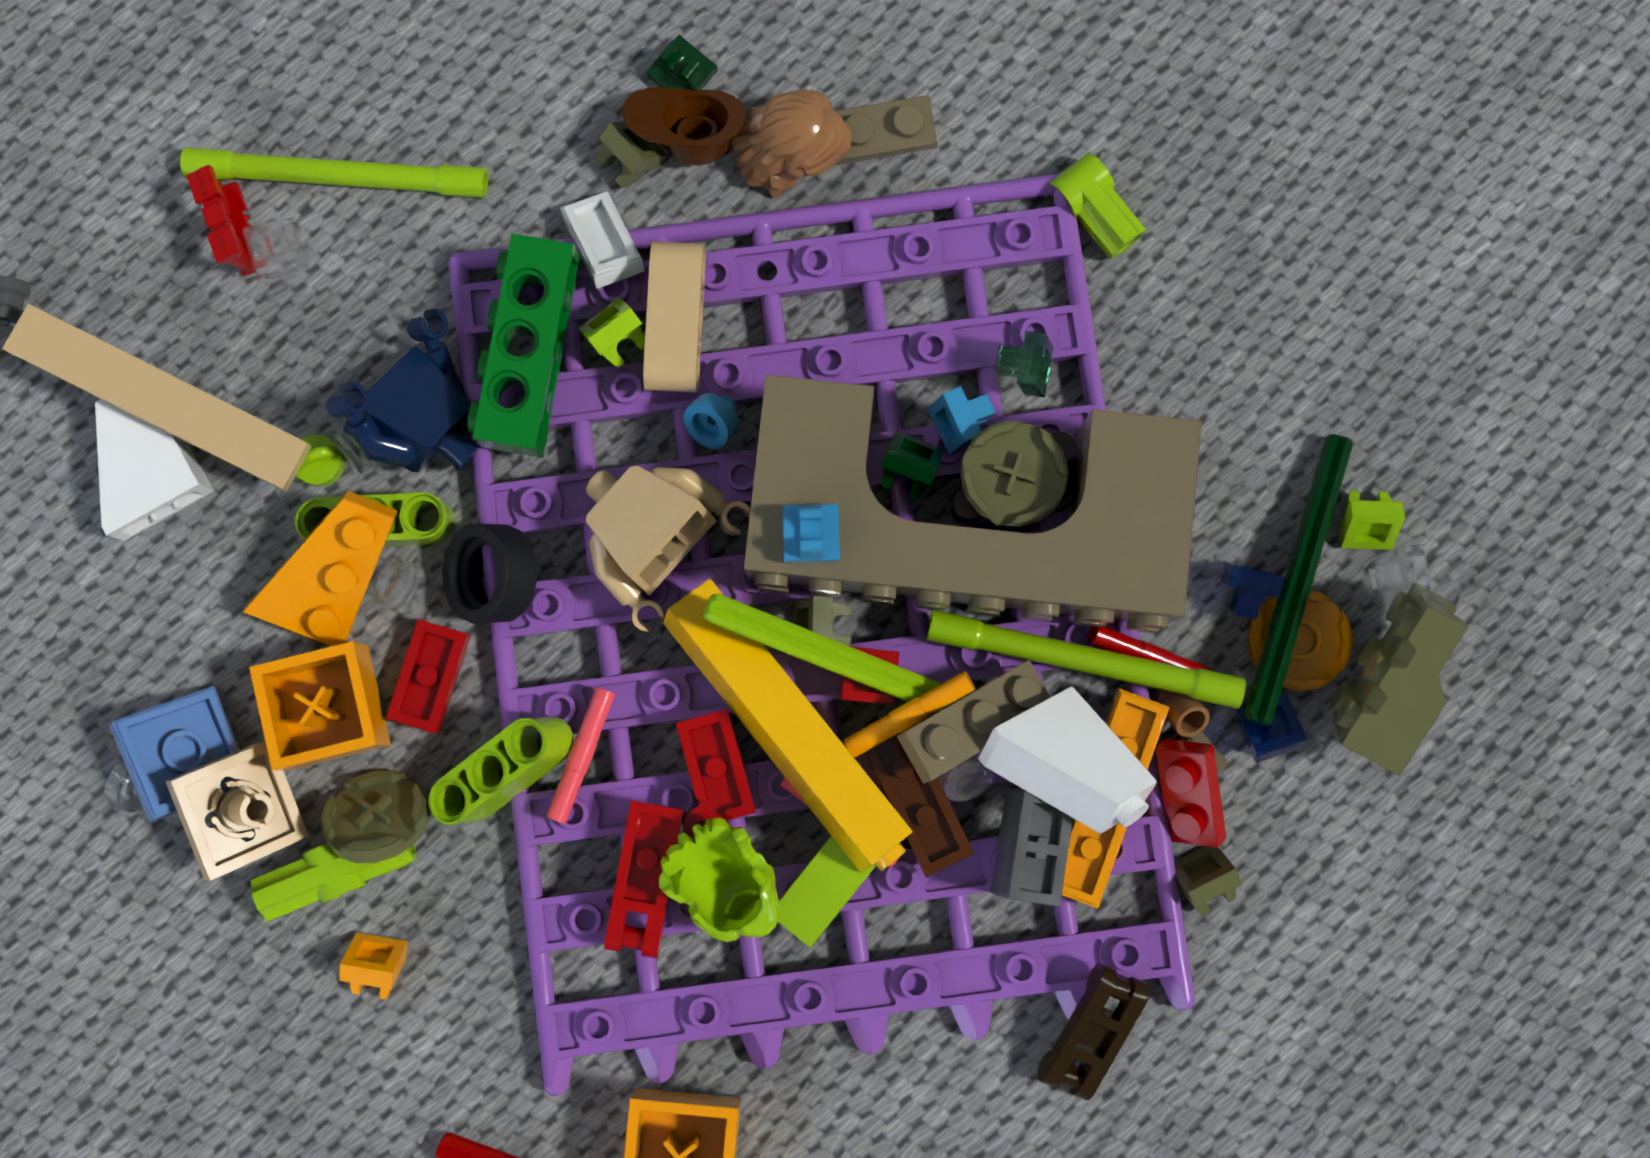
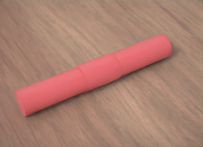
[546,687,616,824]

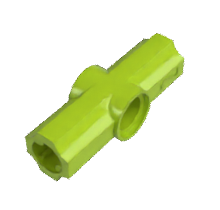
[250,843,418,922]

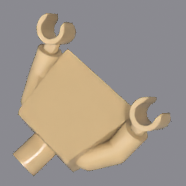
[585,465,750,632]

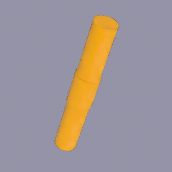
[843,671,976,758]

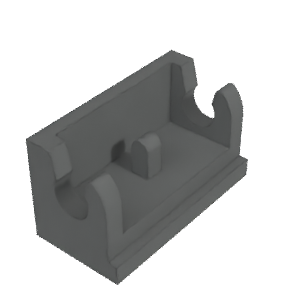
[991,787,1073,907]

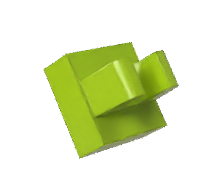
[578,297,645,367]
[1339,490,1405,550]

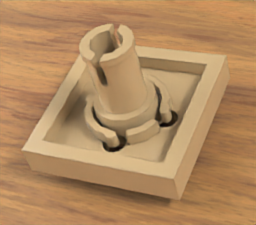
[165,740,309,881]

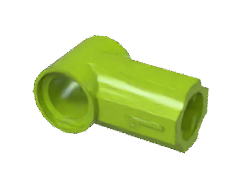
[1049,152,1147,260]

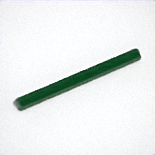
[1244,434,1353,726]

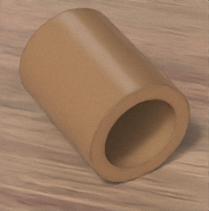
[1155,689,1210,737]

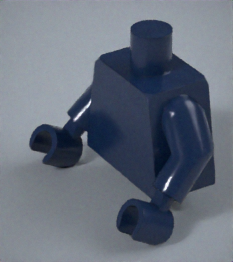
[326,309,479,472]

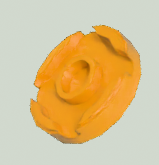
[1247,590,1353,692]

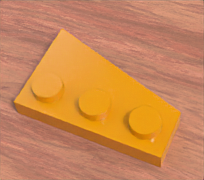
[243,491,398,646]

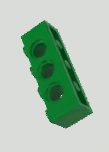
[468,233,580,458]

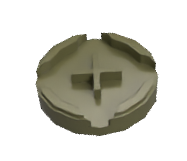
[960,420,1069,529]
[320,770,430,863]

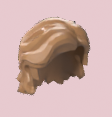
[730,89,852,197]

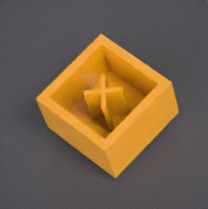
[249,641,391,771]
[624,1088,742,1158]

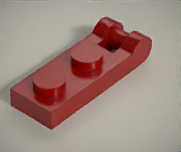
[604,800,685,959]

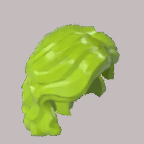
[659,817,780,942]

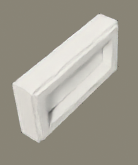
[560,191,645,289]

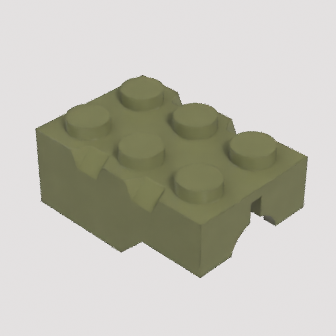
[1330,582,1468,776]

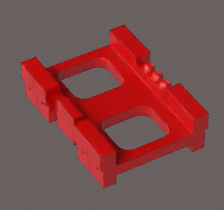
[186,165,268,276]

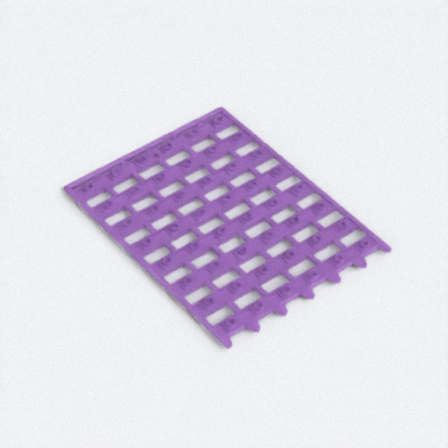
[448,173,1195,1096]

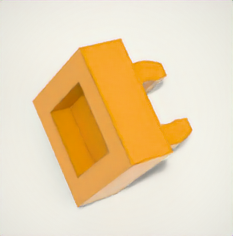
[339,932,408,1000]

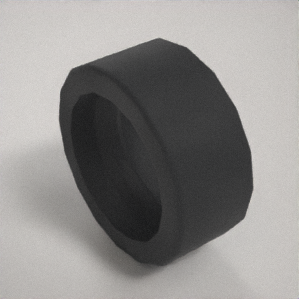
[442,523,537,623]

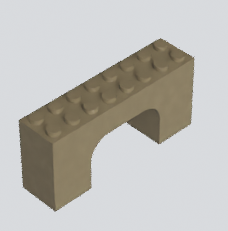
[744,375,1202,633]

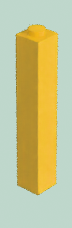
[663,578,913,873]

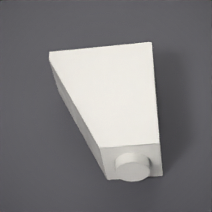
[95,399,214,541]
[978,686,1157,834]

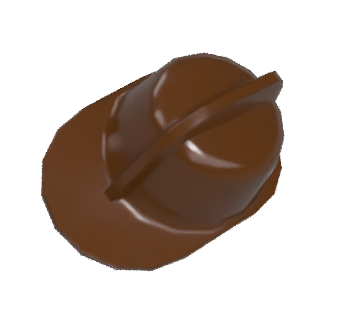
[622,87,746,166]

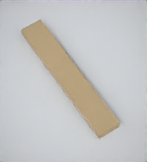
[2,303,312,492]

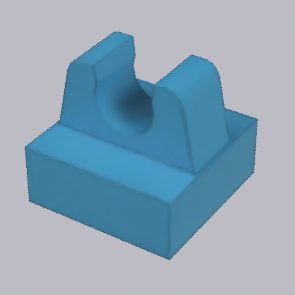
[928,386,996,456]
[783,504,840,563]

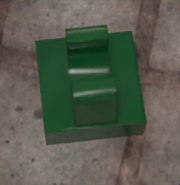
[646,35,718,90]
[881,431,945,500]

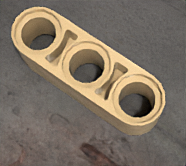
[643,241,706,392]

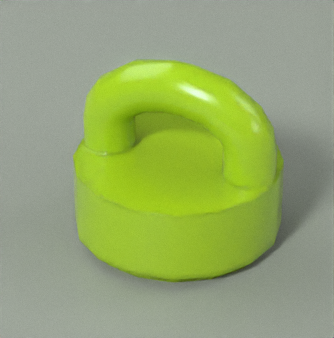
[296,434,346,487]

